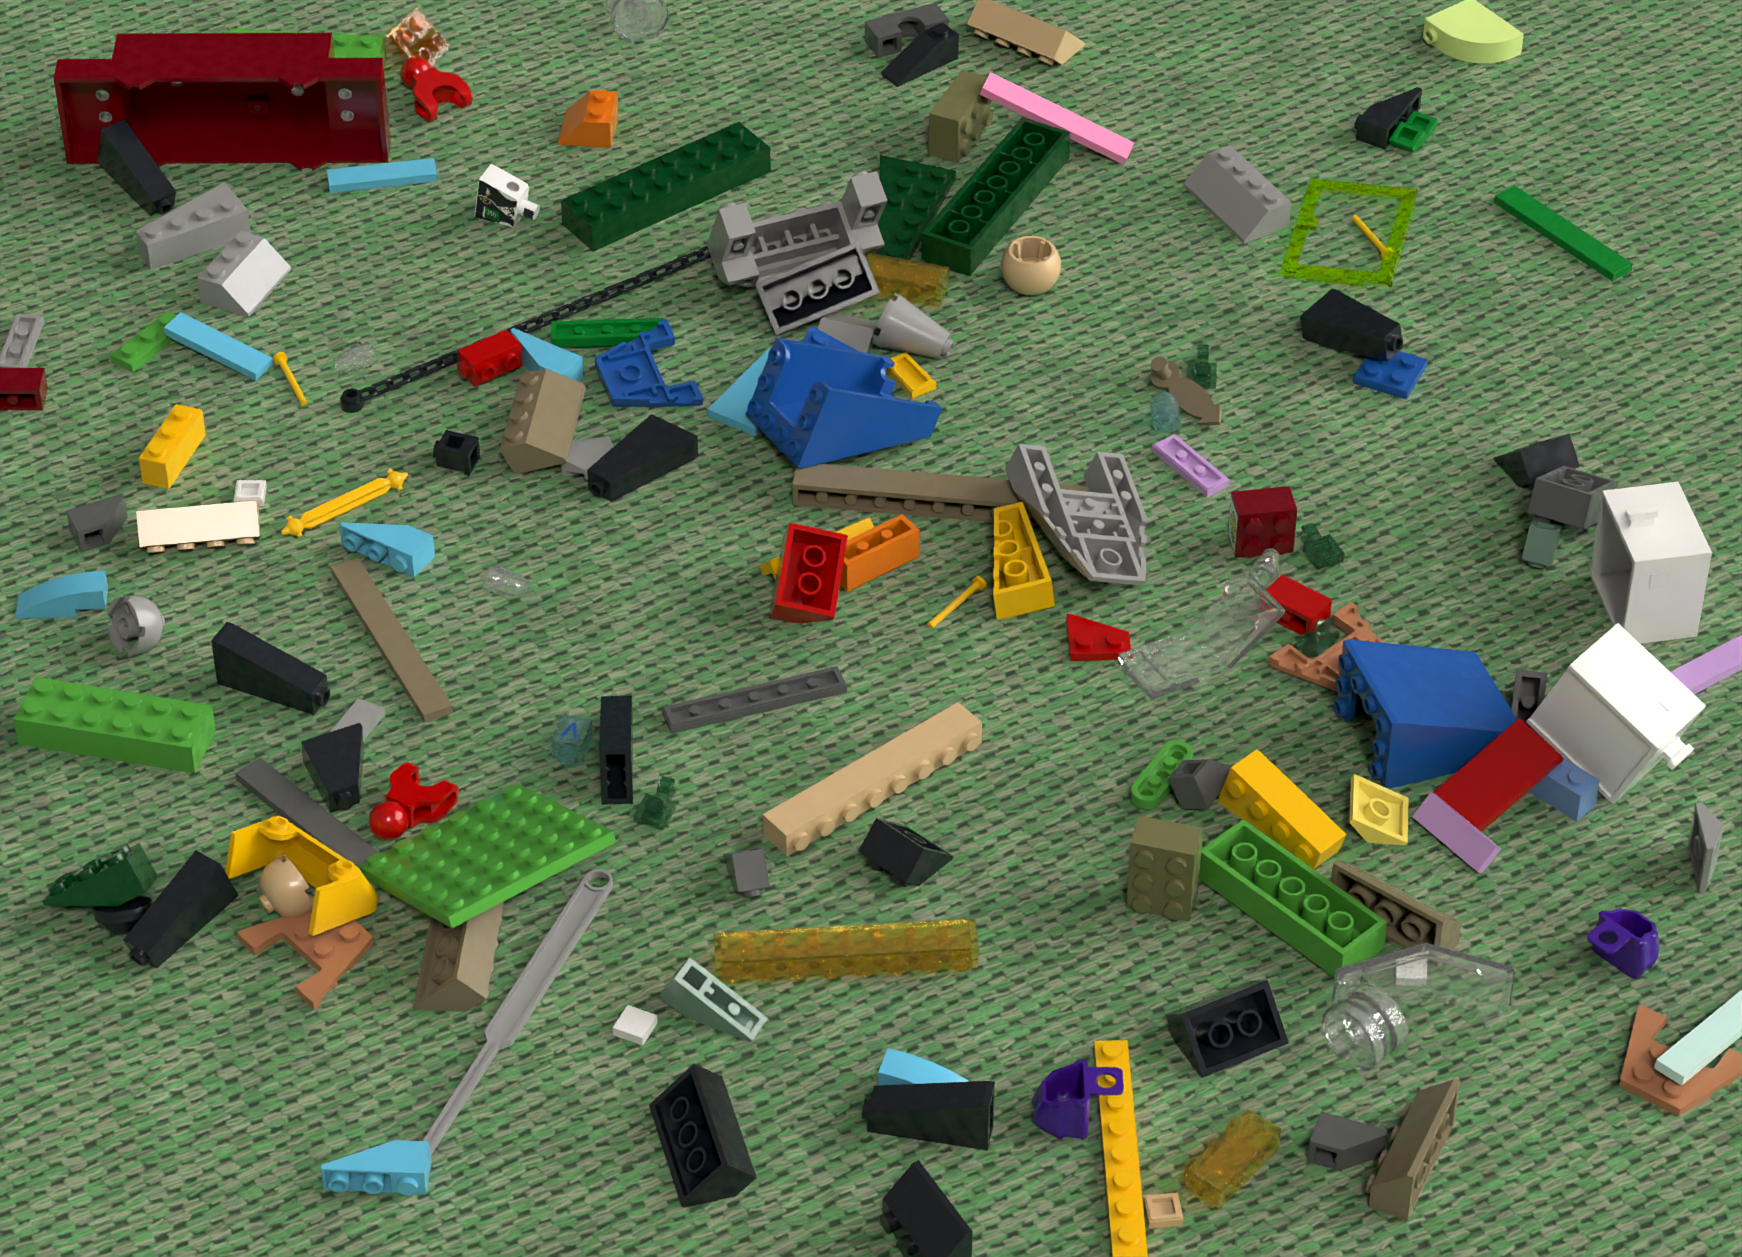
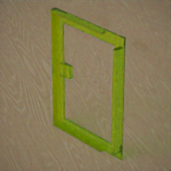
[1281,178,1418,287]

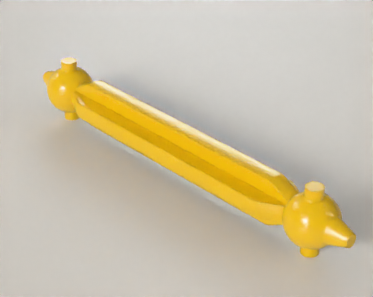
[281,469,408,538]

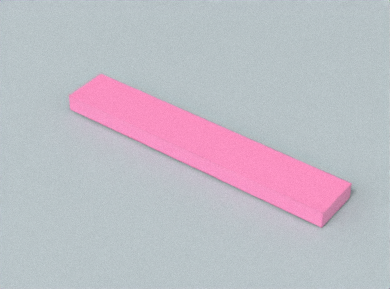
[980,72,1134,164]

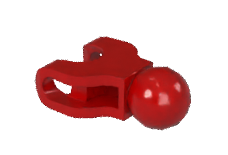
[400,56,472,123]
[368,762,459,841]

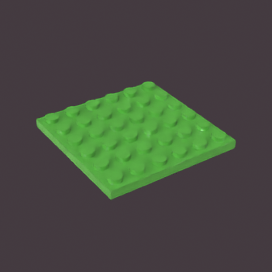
[358,784,616,928]

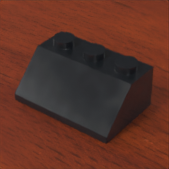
[1165,980,1289,1078]
[880,1160,973,1257]

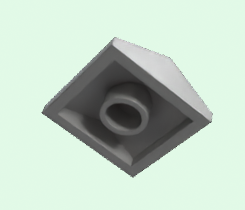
[818,312,881,353]
[1688,803,1724,892]

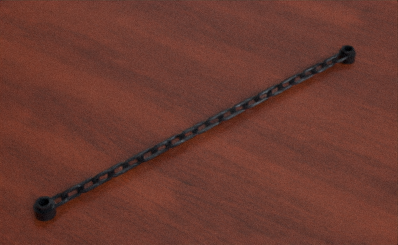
[340,246,711,413]

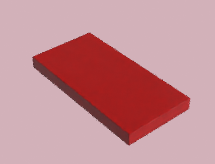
[1433,718,1563,832]

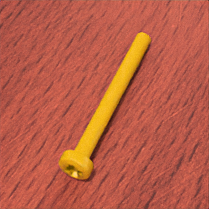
[1352,215,1395,261]
[273,352,308,406]
[927,576,986,629]

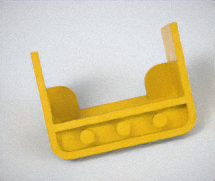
[225,816,379,936]

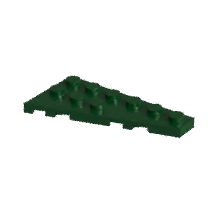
[877,155,956,273]

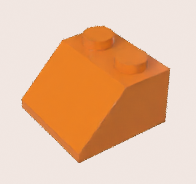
[558,90,618,148]

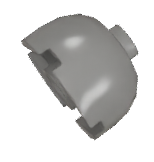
[108,596,165,657]

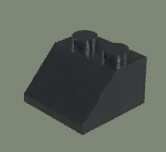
[1494,434,1580,490]
[858,818,954,887]

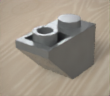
[66,493,128,553]
[1169,759,1232,811]
[1308,1111,1387,1171]

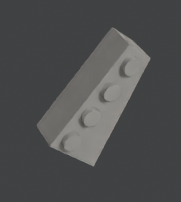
[136,182,251,270]

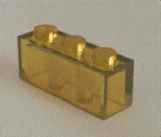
[866,253,949,308]
[1184,1109,1281,1211]

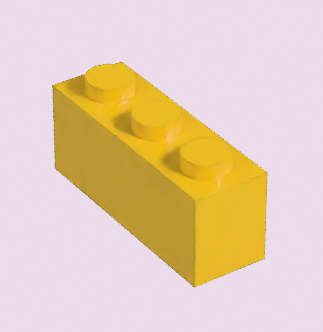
[139,404,206,489]

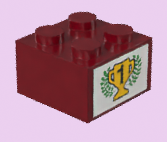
[1228,486,1297,558]

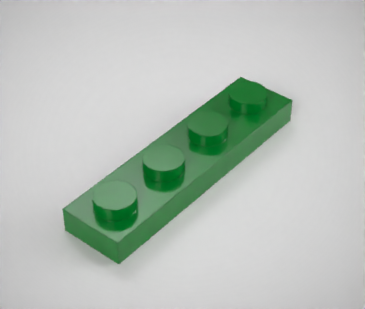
[551,318,664,348]

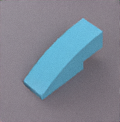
[15,571,108,619]
[878,1048,970,1085]

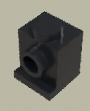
[433,430,480,476]

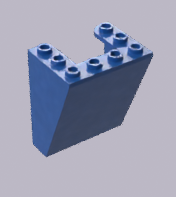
[746,337,943,468]
[1334,639,1517,789]

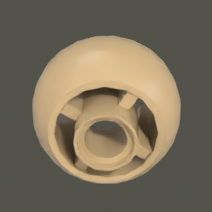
[1001,236,1061,295]

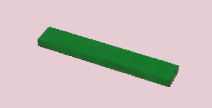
[1494,185,1633,282]

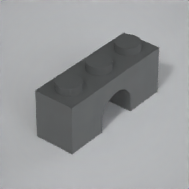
[865,3,949,58]

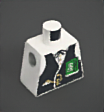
[474,164,540,227]

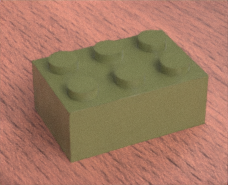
[929,70,993,163]
[1126,815,1203,921]

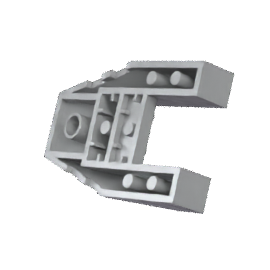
[1005,444,1147,585]

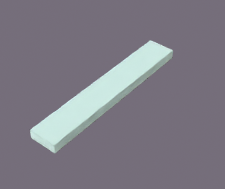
[1654,990,1742,1086]

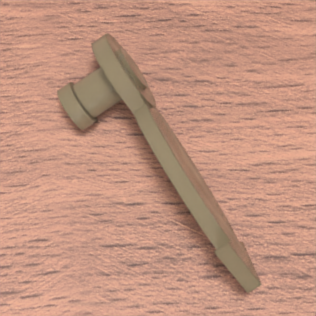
[1150,356,1222,426]

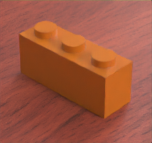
[840,514,920,592]

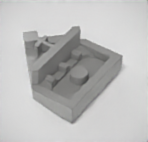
[558,436,613,480]

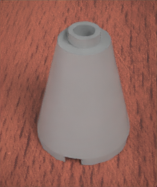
[872,293,954,360]

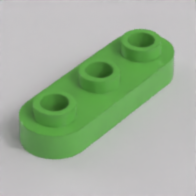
[1131,740,1193,809]

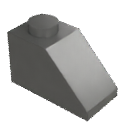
[1511,669,1548,730]
[723,848,770,897]

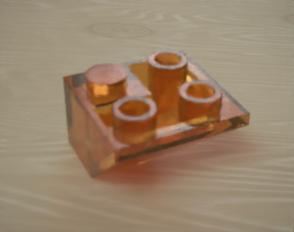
[386,6,450,66]

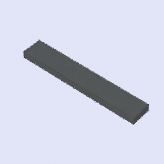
[662,666,847,734]
[236,758,379,869]

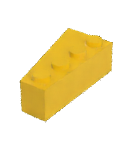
[993,502,1055,619]
[1217,749,1347,869]

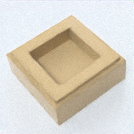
[1143,1192,1184,1229]

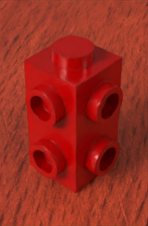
[457,329,523,387]

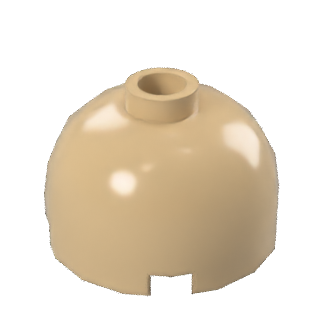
[258,853,314,918]

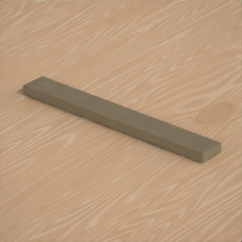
[331,558,453,723]

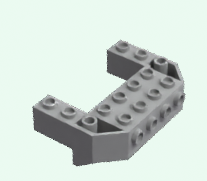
[707,171,887,287]

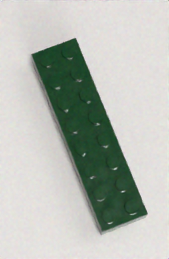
[921,117,1070,276]
[561,122,771,252]

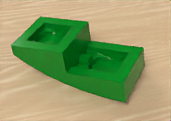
[1389,111,1438,152]

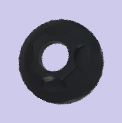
[92,896,152,934]

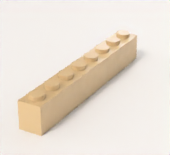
[763,702,982,856]

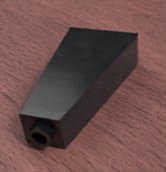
[97,119,176,216]
[1300,289,1403,362]
[587,414,698,502]
[211,622,330,715]
[599,695,633,805]
[123,850,239,969]
[862,1081,995,1151]

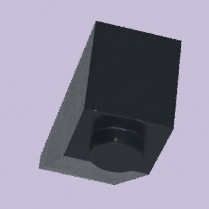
[881,22,959,87]
[1355,87,1422,150]

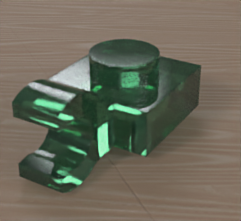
[1188,344,1217,389]
[1300,523,1345,570]
[1293,618,1340,658]
[633,776,676,830]

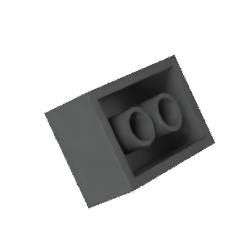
[1528,466,1619,531]

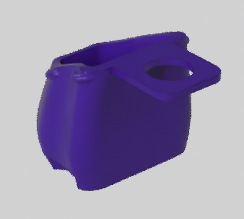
[1587,908,1659,979]
[1032,1059,1124,1140]

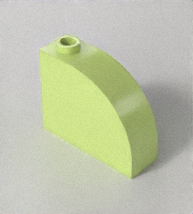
[1423,0,1524,63]

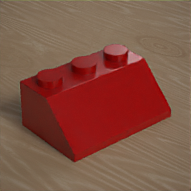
[769,522,848,624]

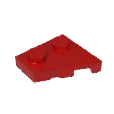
[1066,614,1131,661]

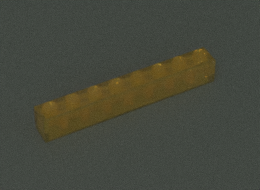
[714,919,979,984]

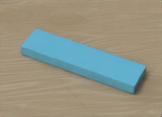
[327,158,437,193]
[164,312,273,380]

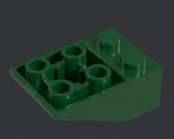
[42,843,158,907]

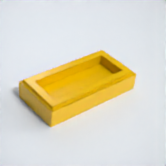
[886,352,936,399]

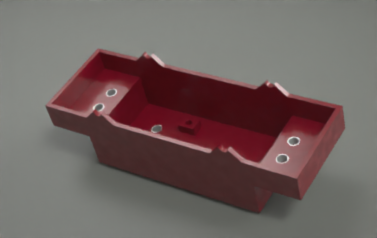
[53,33,391,171]

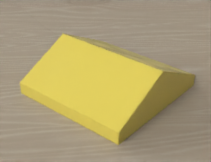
[1349,774,1409,845]

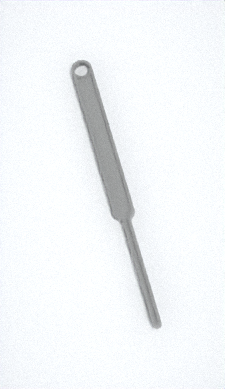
[423,869,613,1155]

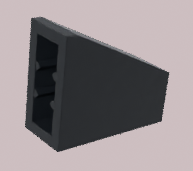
[301,723,364,813]

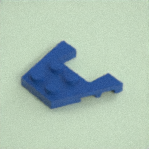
[595,319,703,407]

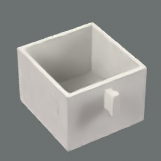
[1590,482,1712,644]
[1526,623,1706,804]

